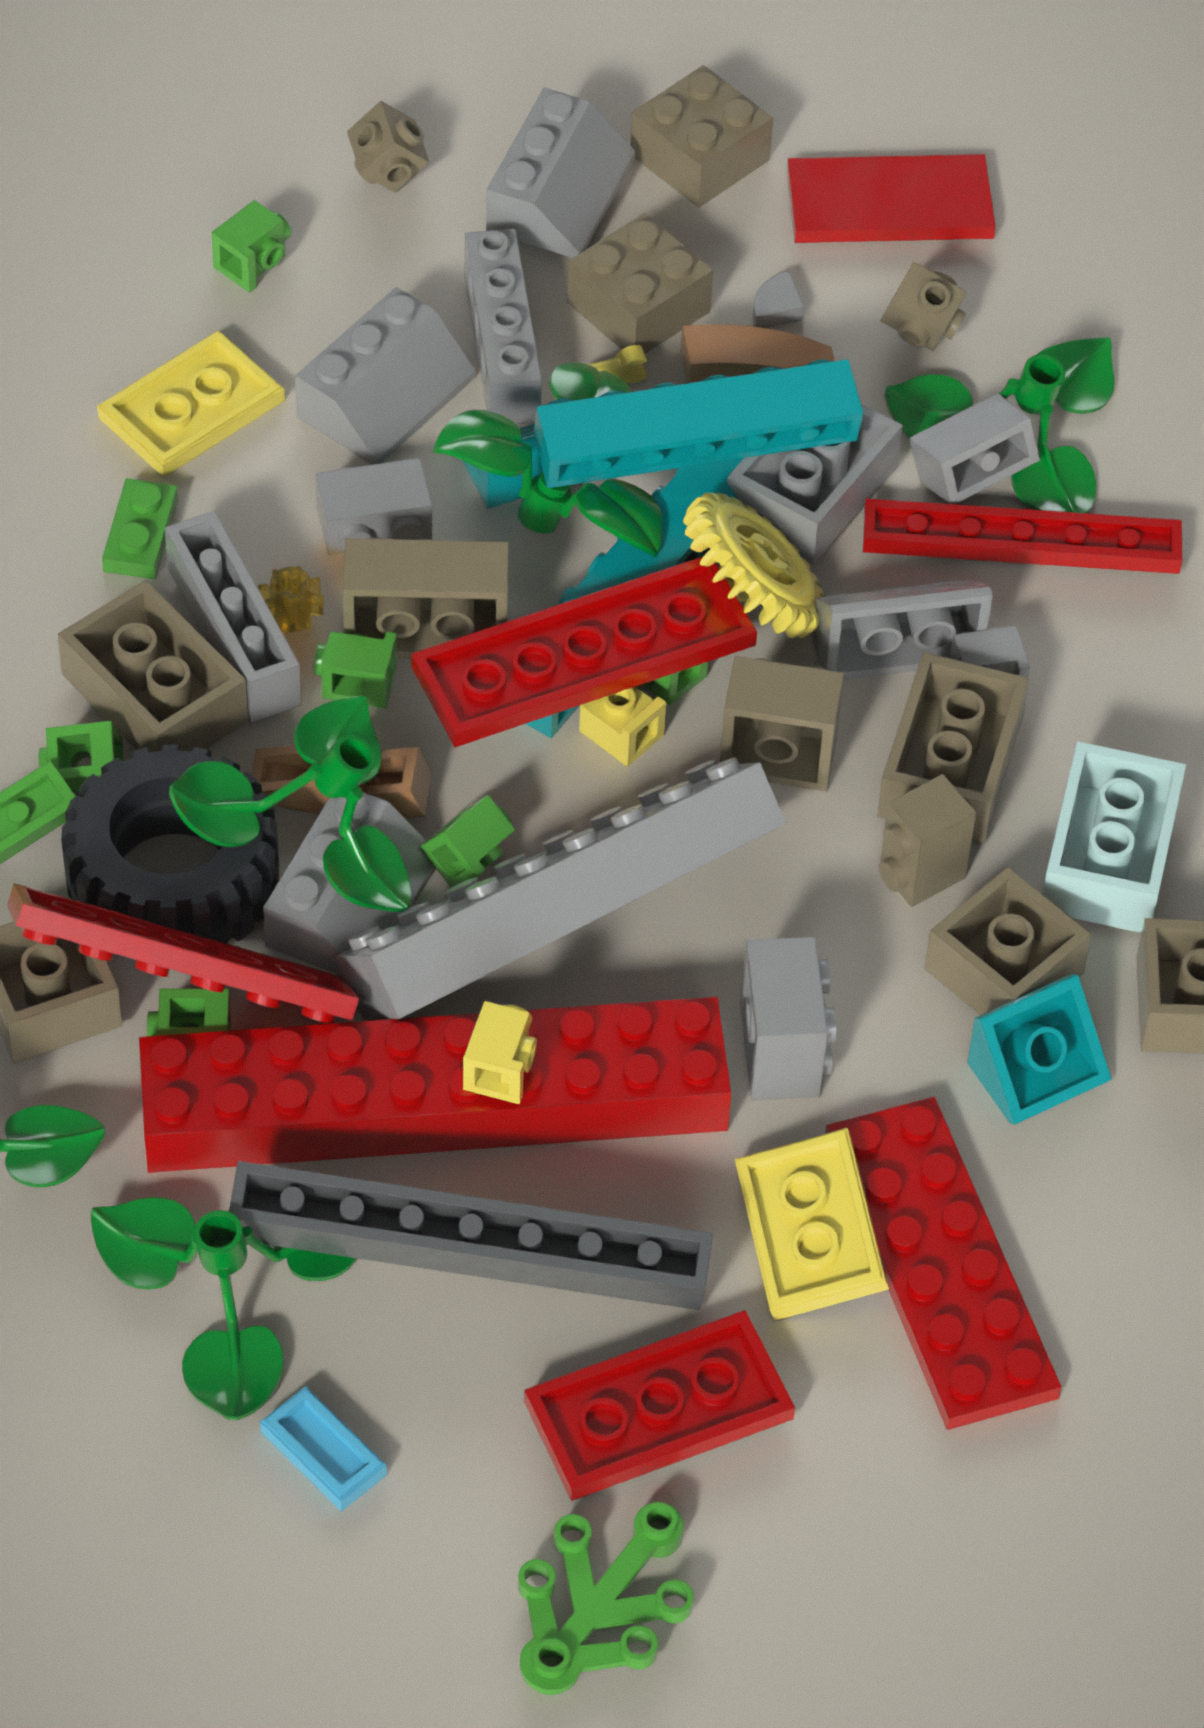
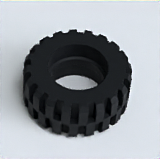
[61,745,279,944]

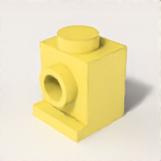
[579,687,666,767]
[463,1001,537,1104]

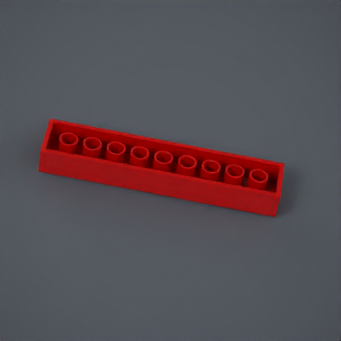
[139,997,732,1173]

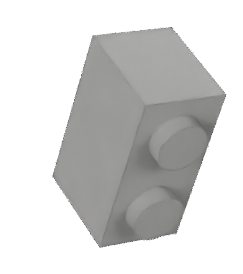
[909,393,1040,504]
[316,458,432,555]

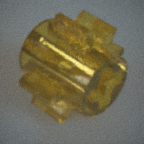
[258,566,324,633]

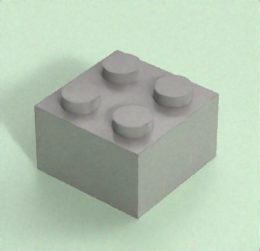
[740,937,836,1100]

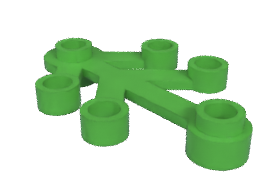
[518,1502,694,1695]

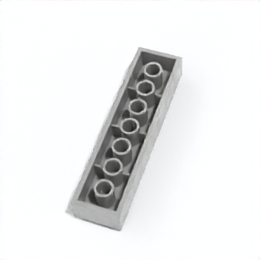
[335,757,787,1019]

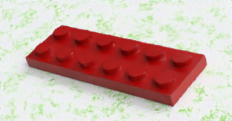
[411,557,757,748]
[7,883,359,1024]
[825,1096,1062,1430]

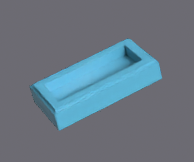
[260,1386,387,1512]

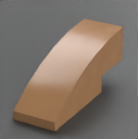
[680,324,835,383]
[251,745,432,818]

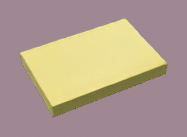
[97,330,285,478]
[735,1128,889,1321]

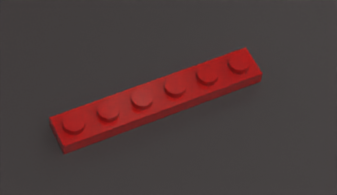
[862,498,1182,574]

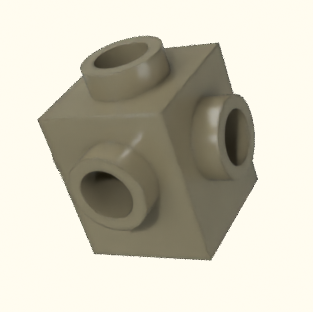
[347,101,429,193]
[880,261,967,351]

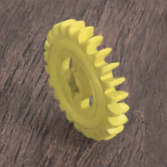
[683,493,825,638]

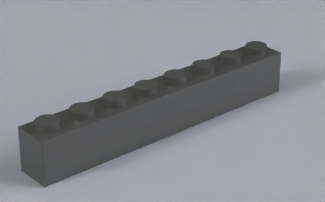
[229,1161,713,1310]

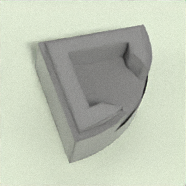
[753,271,804,328]

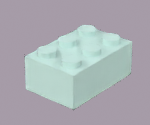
[1042,741,1186,933]

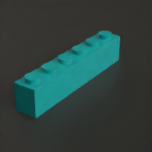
[534,359,863,488]

